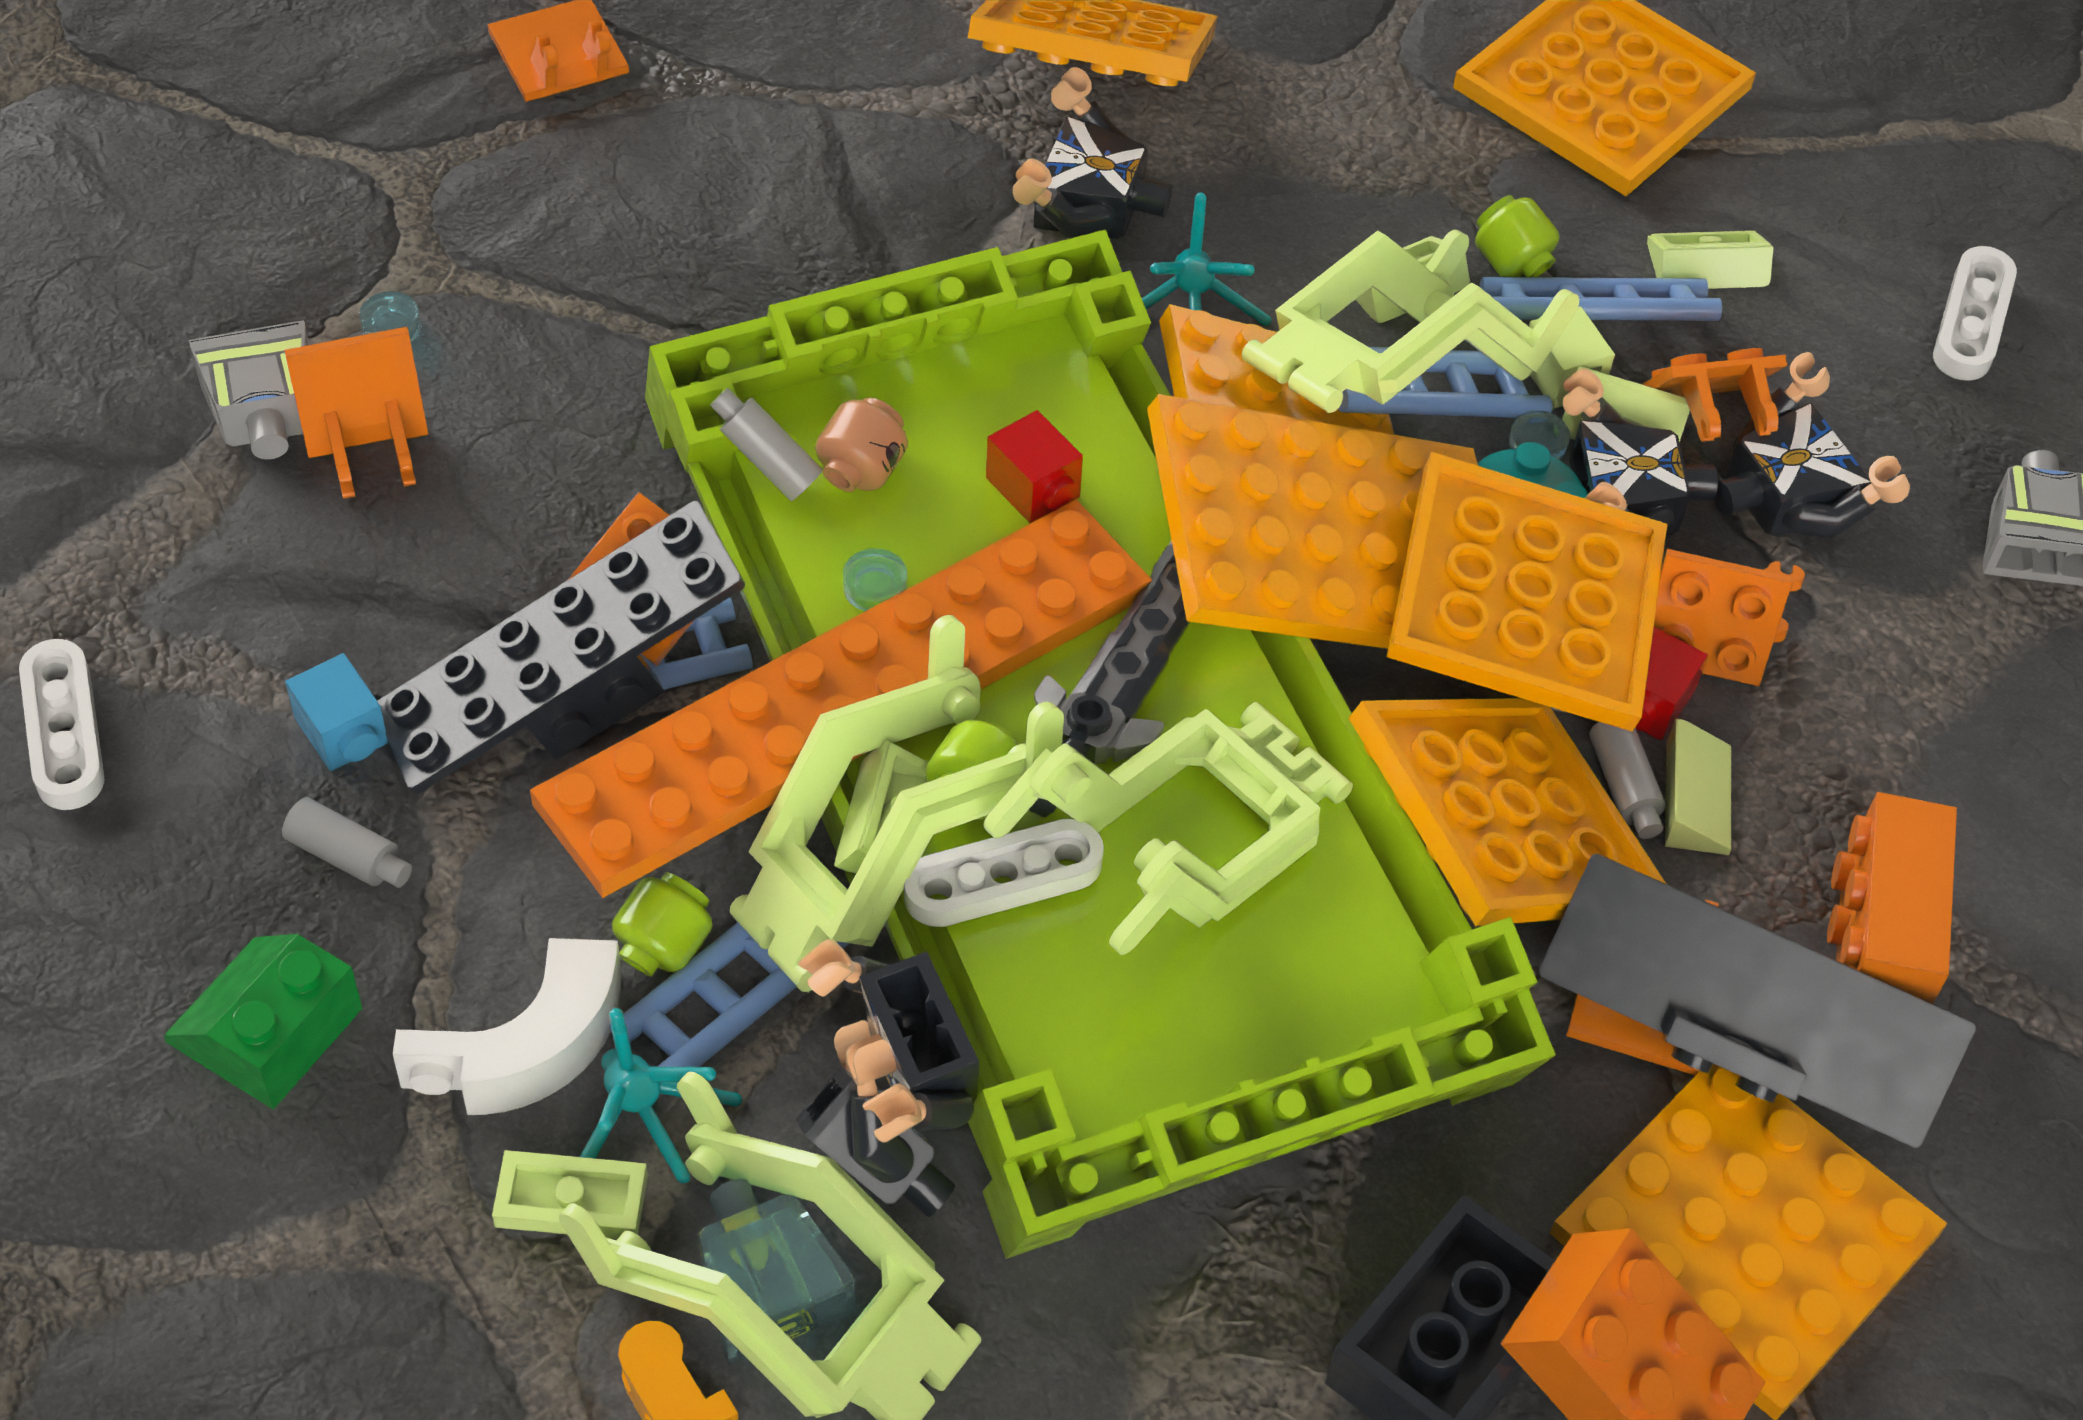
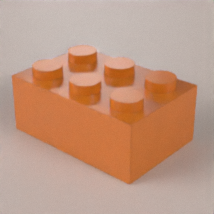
[1827,792,1957,1004]
[1501,1228,1766,1420]

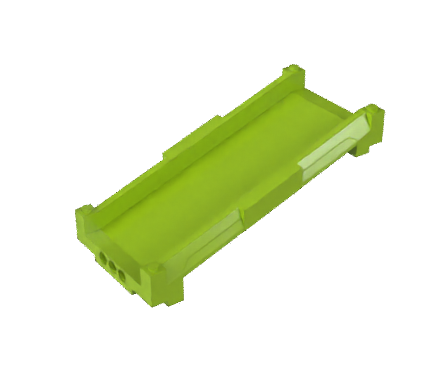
[645,230,1556,1259]

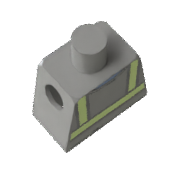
[189,320,309,459]
[1982,450,2083,586]

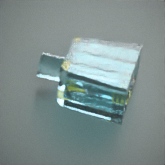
[698,1179,855,1365]

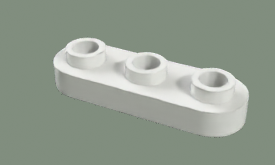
[1933,246,2017,381]
[19,639,104,810]
[904,819,1104,927]

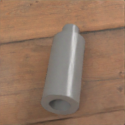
[710,388,823,501]
[1589,722,1666,839]
[282,797,412,888]

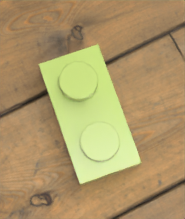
[492,1150,648,1239]

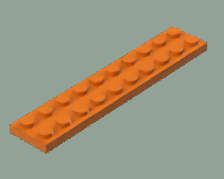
[530,499,1152,898]

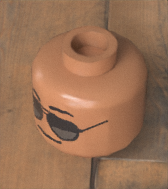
[815,397,908,492]

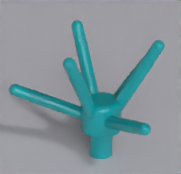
[1142,192,1272,326]
[580,1008,743,1184]

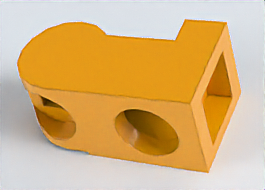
[618,1321,739,1420]

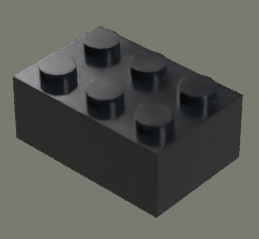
[1325,1194,1555,1420]

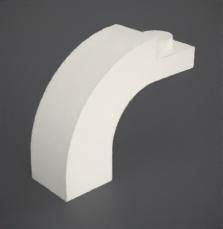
[393,938,622,1115]

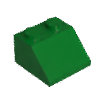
[164,934,363,1110]

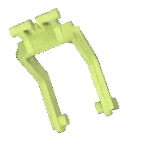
[1242,230,1579,413]
[730,615,1064,992]
[983,702,1353,955]
[559,1072,981,1420]

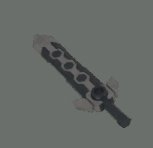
[1029,540,1190,818]

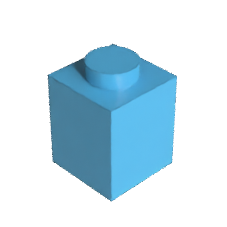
[285,653,388,772]

